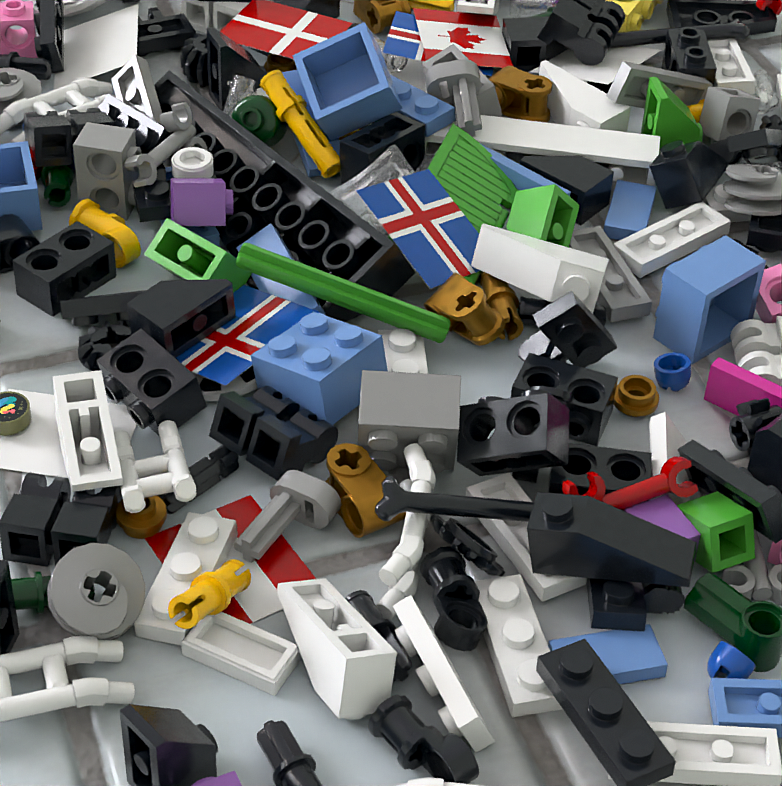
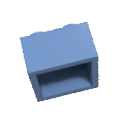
[292,22,403,141]
[0,141,43,231]
[653,235,766,365]
[251,311,388,425]

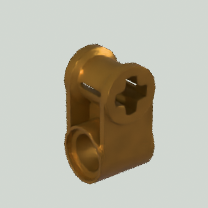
[353,0,411,34]
[488,66,552,123]
[423,272,505,346]
[325,443,406,538]

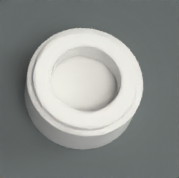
[171,147,214,178]

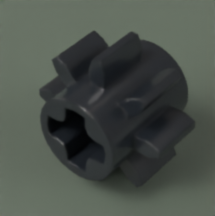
[729,398,782,456]

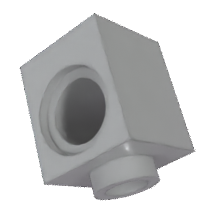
[699,86,761,144]

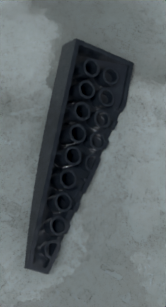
[154,70,416,322]

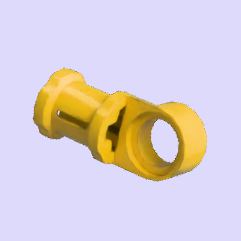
[69,198,141,268]

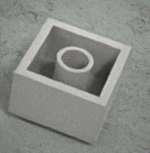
[358,370,461,474]

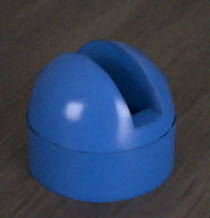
[654,352,691,392]
[707,641,756,679]

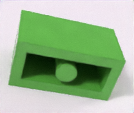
[144,218,252,293]

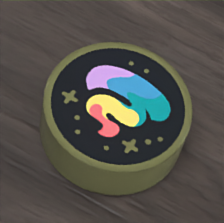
[0,391,31,436]

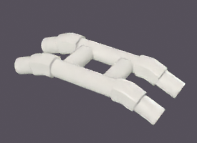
[0,78,116,143]
[114,420,197,513]
[376,443,436,620]
[0,636,135,722]

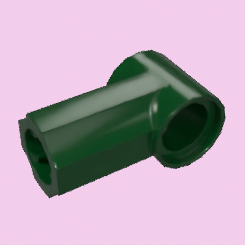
[683,572,782,672]

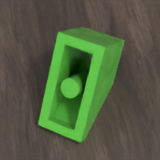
[641,77,703,154]
[506,184,580,248]

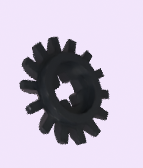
[430,514,505,576]

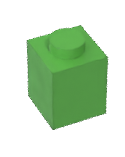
[677,491,755,573]

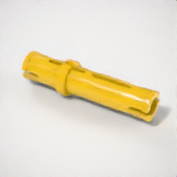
[260,70,341,178]

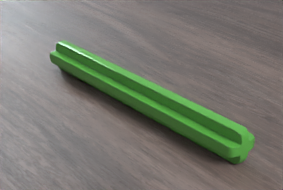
[236,243,451,343]

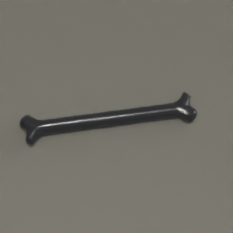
[610,19,750,48]
[375,476,534,522]

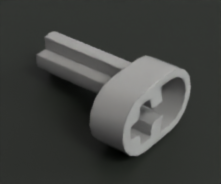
[425,59,482,137]
[234,470,341,563]

